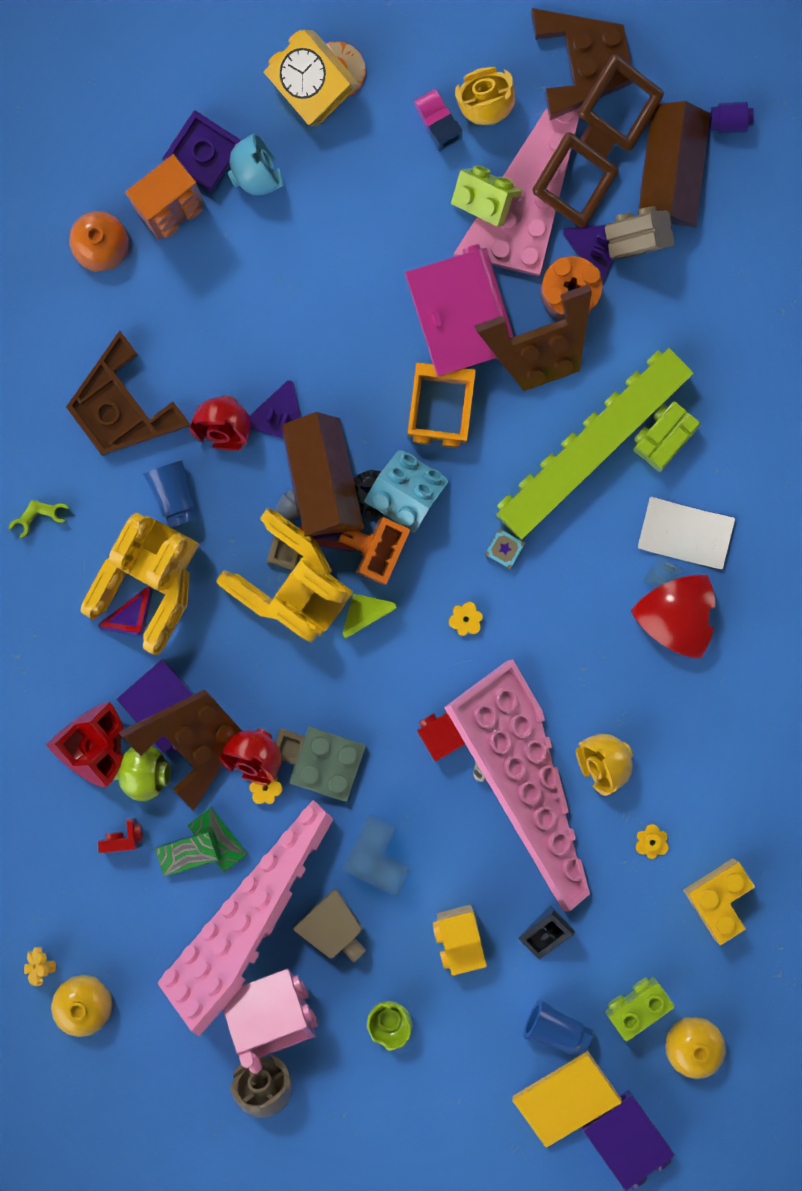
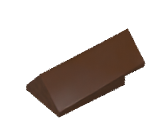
[637,101,711,228]
[281,411,364,537]

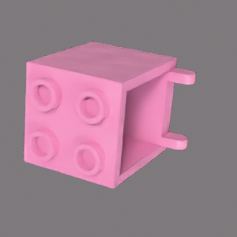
[223,969,318,1074]

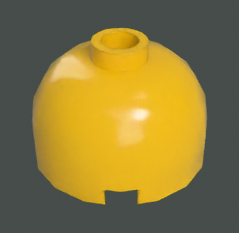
[455,67,516,125]
[576,734,633,796]
[51,975,113,1037]
[665,1017,726,1079]

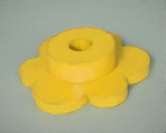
[448,602,483,636]
[249,776,283,804]
[635,824,668,859]

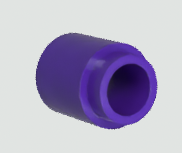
[710,102,754,134]

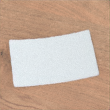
[638,497,735,569]

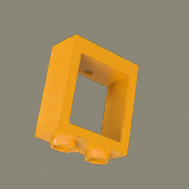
[407,362,476,448]

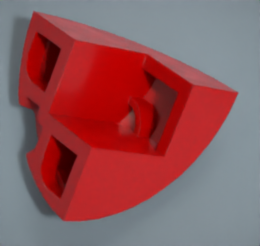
[631,575,715,659]
[46,702,123,787]

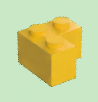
[683,858,755,946]
[432,904,487,976]

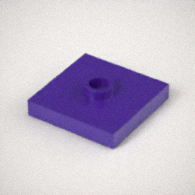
[162,110,241,193]

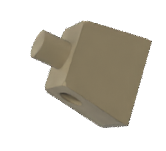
[293,887,366,962]

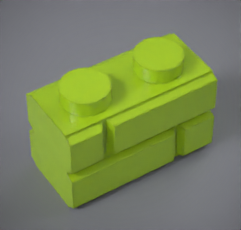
[633,401,701,472]

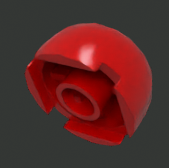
[189,395,251,451]
[219,729,282,785]

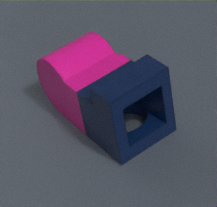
[414,89,463,152]

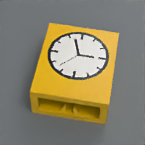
[263,30,360,126]

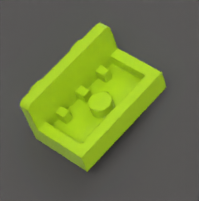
[451,165,523,227]
[605,977,674,1041]

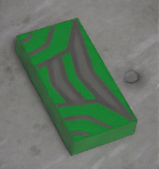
[187,807,248,873]
[154,830,221,877]

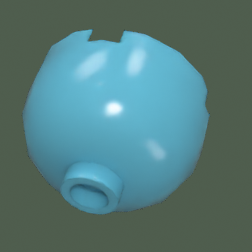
[228,133,284,195]

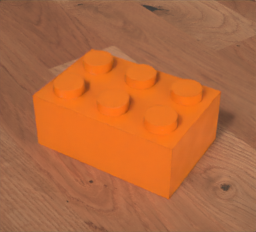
[125,154,205,240]

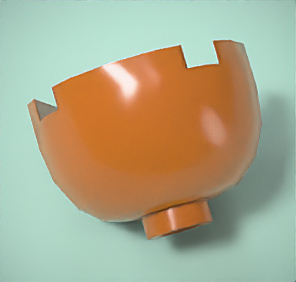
[69,211,129,272]

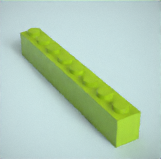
[496,348,694,540]

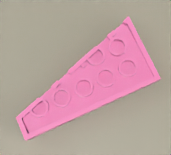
[453,107,580,277]

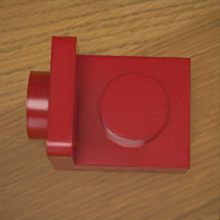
[98,818,143,853]

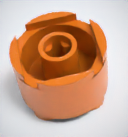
[540,256,602,320]

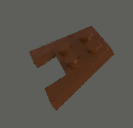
[531,8,632,121]
[474,285,592,391]
[66,330,190,456]
[119,689,242,811]

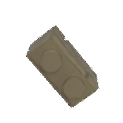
[605,206,675,260]

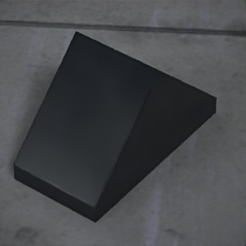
[518,905,575,960]

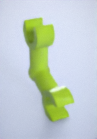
[9,500,70,538]

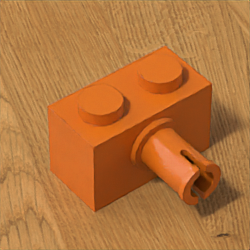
[337,517,411,585]

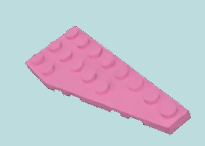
[444,659,590,911]
[157,800,333,1036]

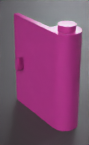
[404,244,514,377]

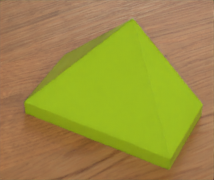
[342,593,397,639]

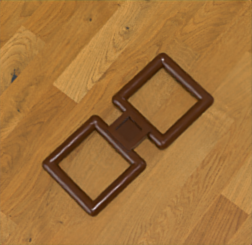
[532,55,664,228]

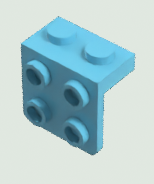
[364,450,448,533]

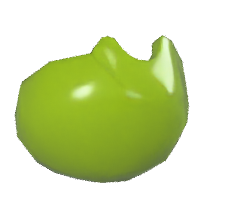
[366,1001,413,1051]

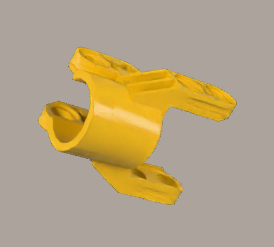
[216,508,353,642]
[81,513,200,655]

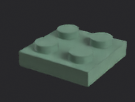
[289,726,366,802]

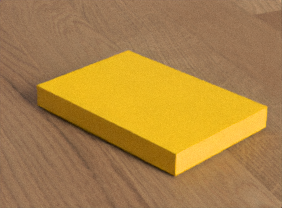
[512,1051,622,1148]

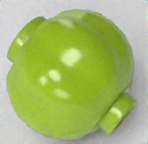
[114,746,171,801]

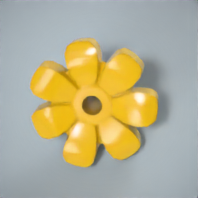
[24,947,56,986]

